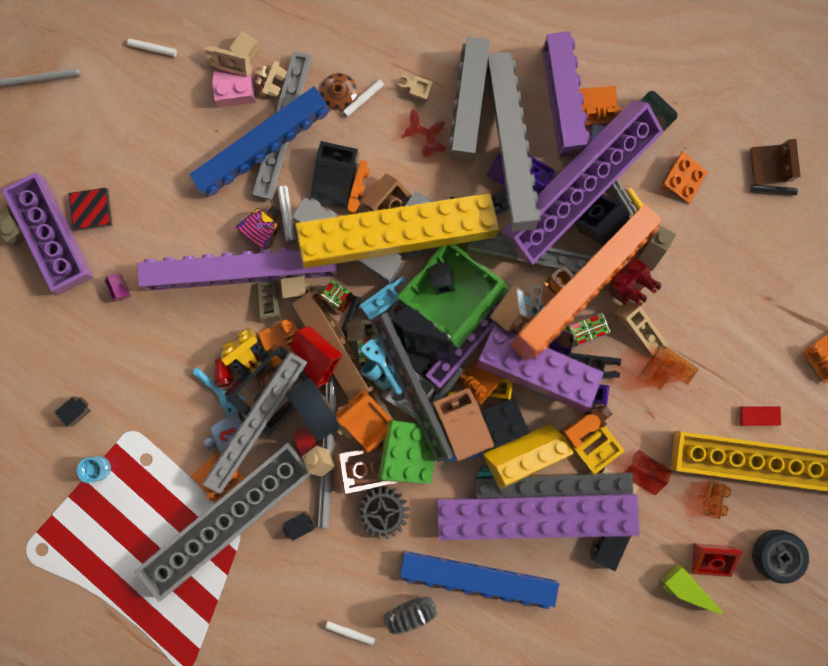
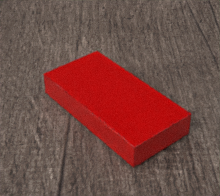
[740,406,781,426]

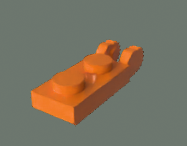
[347,160,370,214]

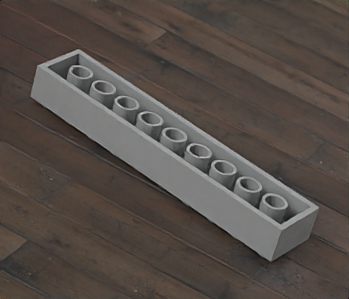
[134,442,312,602]

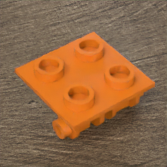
[579,86,621,126]
[662,151,708,204]
[258,318,298,368]
[802,334,828,383]
[457,354,503,404]
[191,451,245,503]

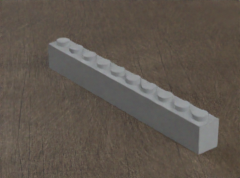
[487,52,541,232]

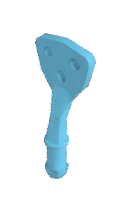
[361,338,403,395]
[192,368,245,416]

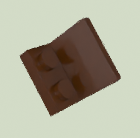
[750,139,801,185]

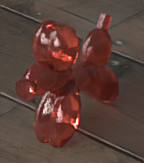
[401,110,446,157]

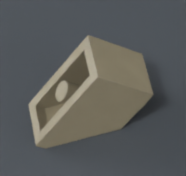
[0,205,25,246]
[637,225,676,271]
[346,320,378,342]

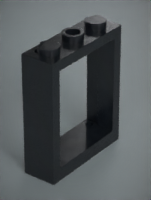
[225,344,308,436]

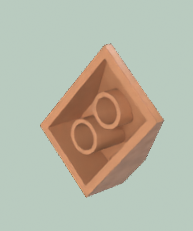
[332,445,398,493]

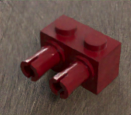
[607,257,661,306]

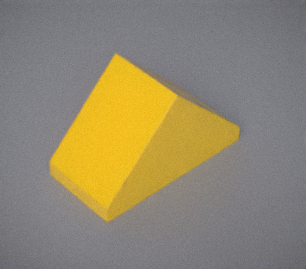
[489,379,513,399]

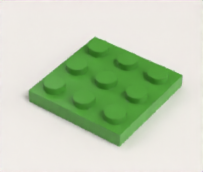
[378,420,435,484]

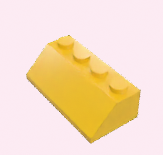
[482,424,574,490]

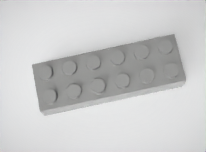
[448,37,490,163]
[292,197,403,284]

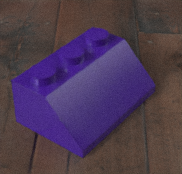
[487,153,556,196]

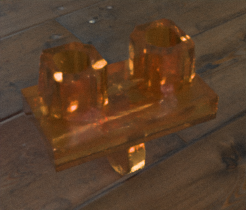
[698,480,731,519]

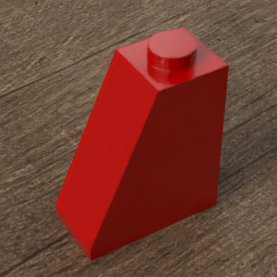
[290,326,343,388]

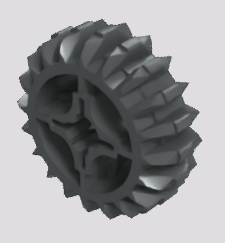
[357,486,409,539]
[384,596,437,635]

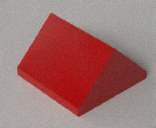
[692,543,742,577]

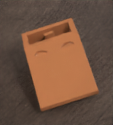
[433,388,494,462]

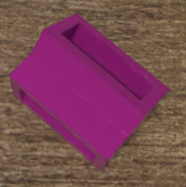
[104,273,131,302]

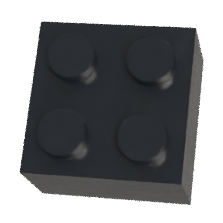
[574,194,631,246]
[480,397,530,449]

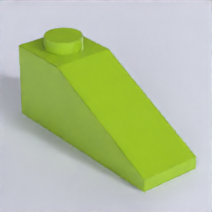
[660,564,723,614]

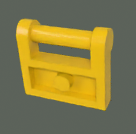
[573,426,625,473]

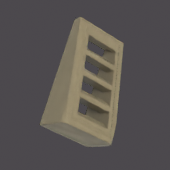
[257,280,281,323]

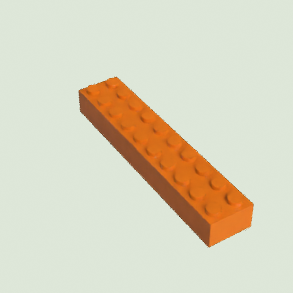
[509,204,662,361]

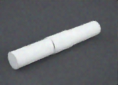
[127,39,177,57]
[343,79,384,117]
[325,621,375,646]

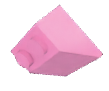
[212,66,256,108]

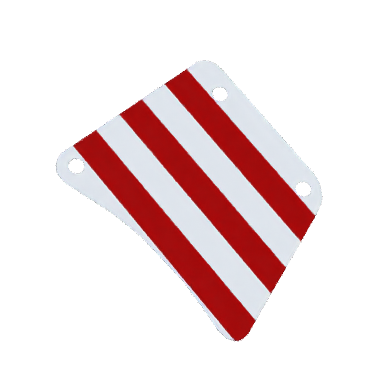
[26,431,240,666]

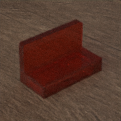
[624,450,672,495]

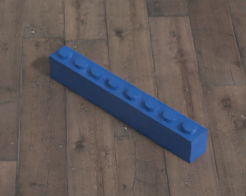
[189,86,331,197]
[400,551,559,609]

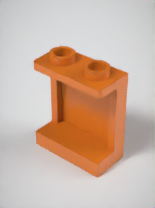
[334,389,392,453]

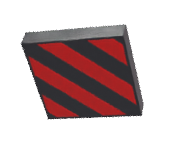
[69,187,113,231]

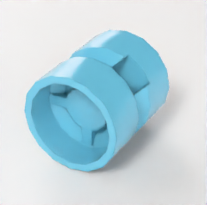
[361,361,397,390]
[77,456,111,483]

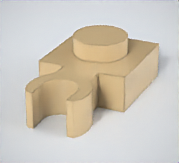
[398,75,433,101]

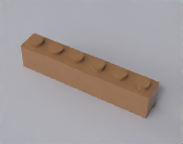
[292,290,376,400]

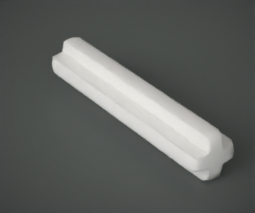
[277,186,296,242]

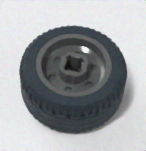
[752,529,810,584]

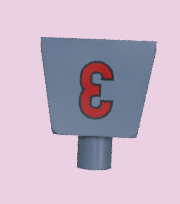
[204,411,254,453]

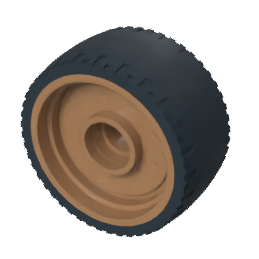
[286,378,340,441]

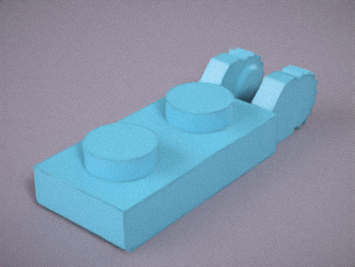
[359,276,406,320]

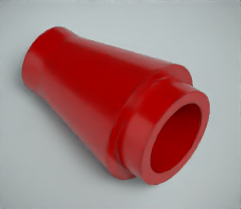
[214,358,233,388]

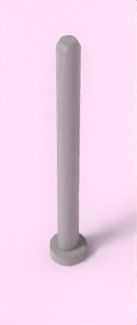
[0,69,81,87]

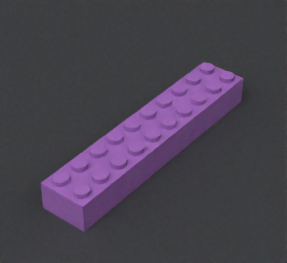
[501,100,664,265]
[137,248,338,291]
[438,493,640,540]

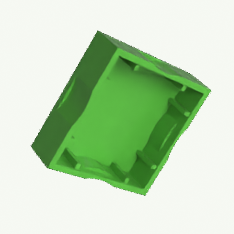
[397,244,509,349]

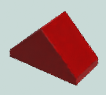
[293,428,316,459]

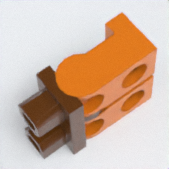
[559,405,613,448]

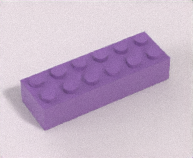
[542,31,590,157]
[1,172,94,294]
[476,325,604,413]

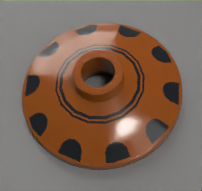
[320,73,357,110]

